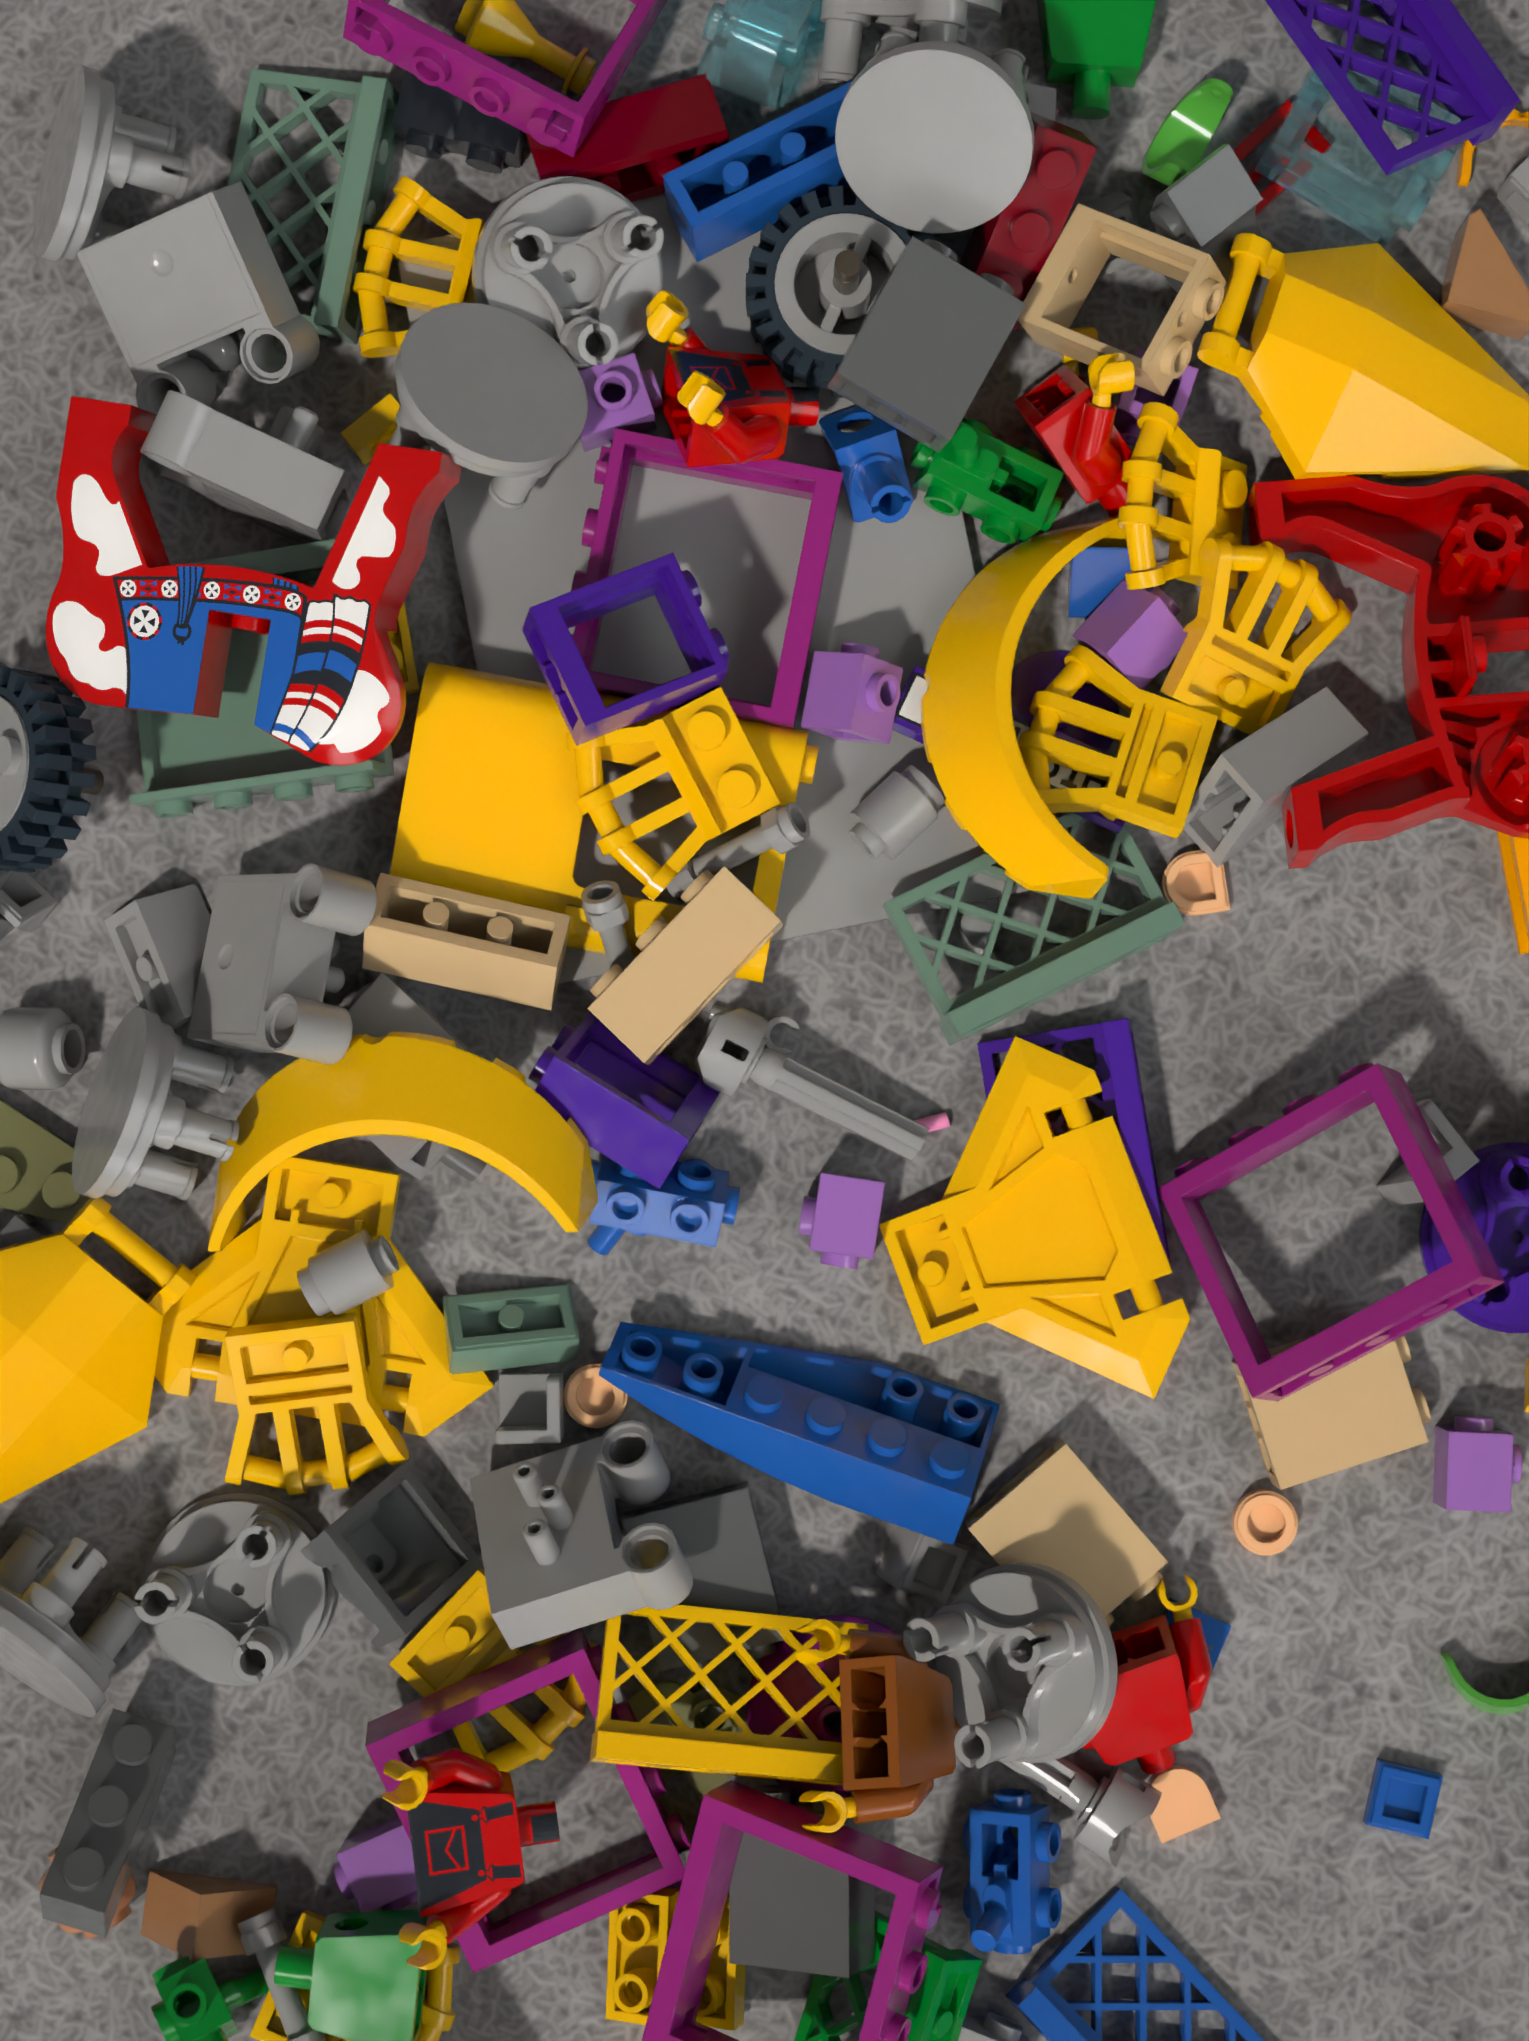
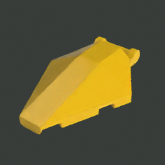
[1197,233,1529,479]
[0,1197,197,1504]

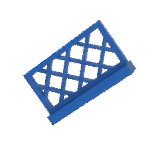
[1005,1887,1264,2041]

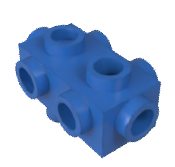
[588,1155,740,1255]
[963,1788,1062,1954]

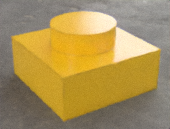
[341,393,400,465]

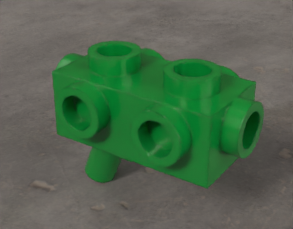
[909,418,1064,544]
[151,1956,269,2041]

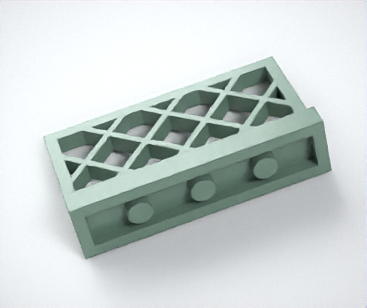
[227,68,399,345]
[883,812,1186,1046]

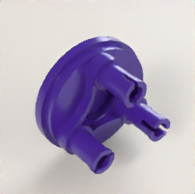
[1419,1142,1529,1333]

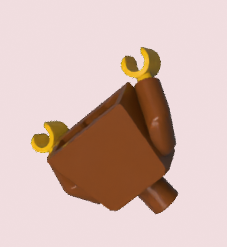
[795,1619,962,1833]

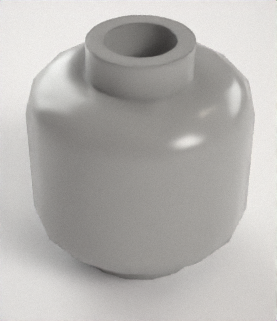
[0,1007,86,1090]

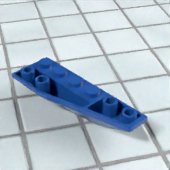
[599,1322,1000,1545]

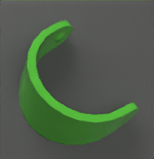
[1141,78,1233,186]
[1440,1651,1529,1714]

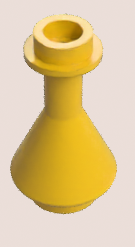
[455,0,598,96]

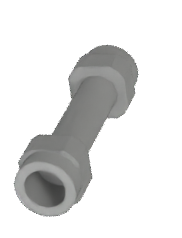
[666,802,810,901]
[581,880,634,970]
[237,1908,327,2041]

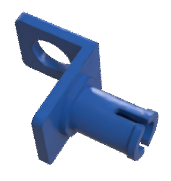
[819,405,913,523]

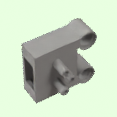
[76,182,320,415]
[140,390,355,544]
[187,863,377,1065]
[469,1420,693,1650]

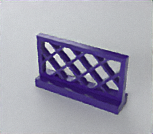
[1265,0,1520,176]
[977,1018,1172,1268]

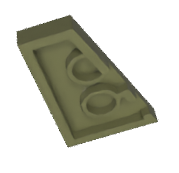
[0,1097,91,1224]

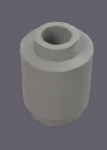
[849,765,945,860]
[297,1230,399,1317]

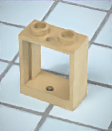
[1018,203,1227,397]

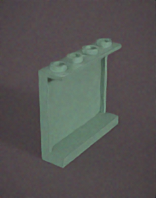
[129,539,395,818]

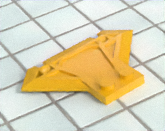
[879,1036,1191,1399]
[155,1155,495,1436]

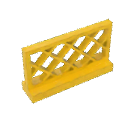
[590,1605,868,1786]

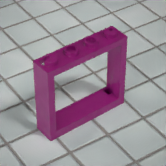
[343,0,667,158]
[571,428,843,729]
[1158,1063,1505,1402]
[365,1628,691,1973]
[642,1780,943,2041]

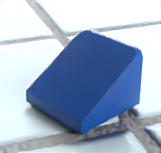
[1068,547,1131,618]

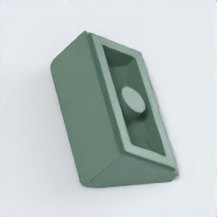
[443,1283,580,1374]

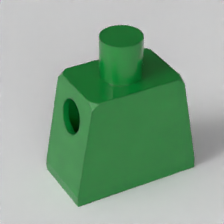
[1036,0,1156,120]
[274,1909,429,2041]

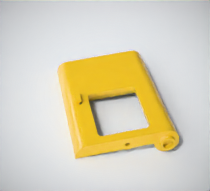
[390,662,819,983]

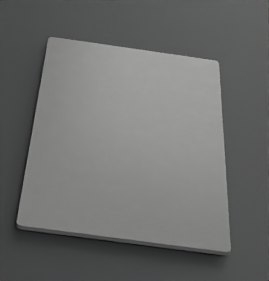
[397,186,1029,984]

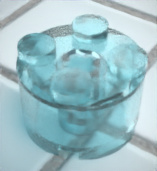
[697,0,822,110]

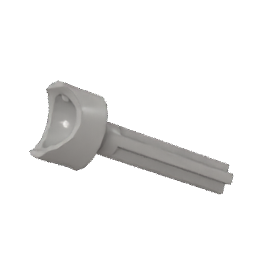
[693,1007,929,1162]
[1002,1757,1162,1867]

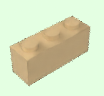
[587,866,783,1065]
[362,873,571,1011]

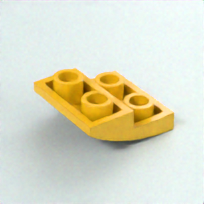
[605,1888,746,2031]

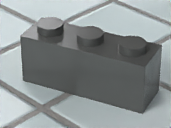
[40,1708,176,1938]

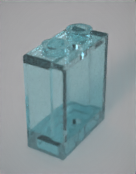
[1254,41,1461,247]

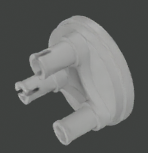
[818,0,1009,85]
[835,31,1035,234]
[33,65,190,262]
[472,176,664,371]
[388,303,588,509]
[72,1007,239,1201]
[134,1492,336,1686]
[0,1527,144,1717]
[903,1562,1118,1769]

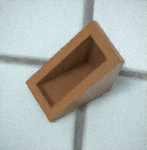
[1438,209,1529,340]
[141,1869,278,1960]

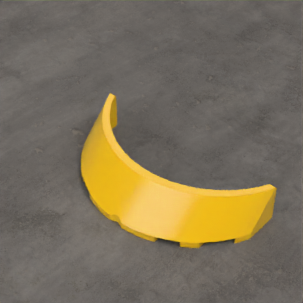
[921,515,1127,899]
[208,1032,598,1252]

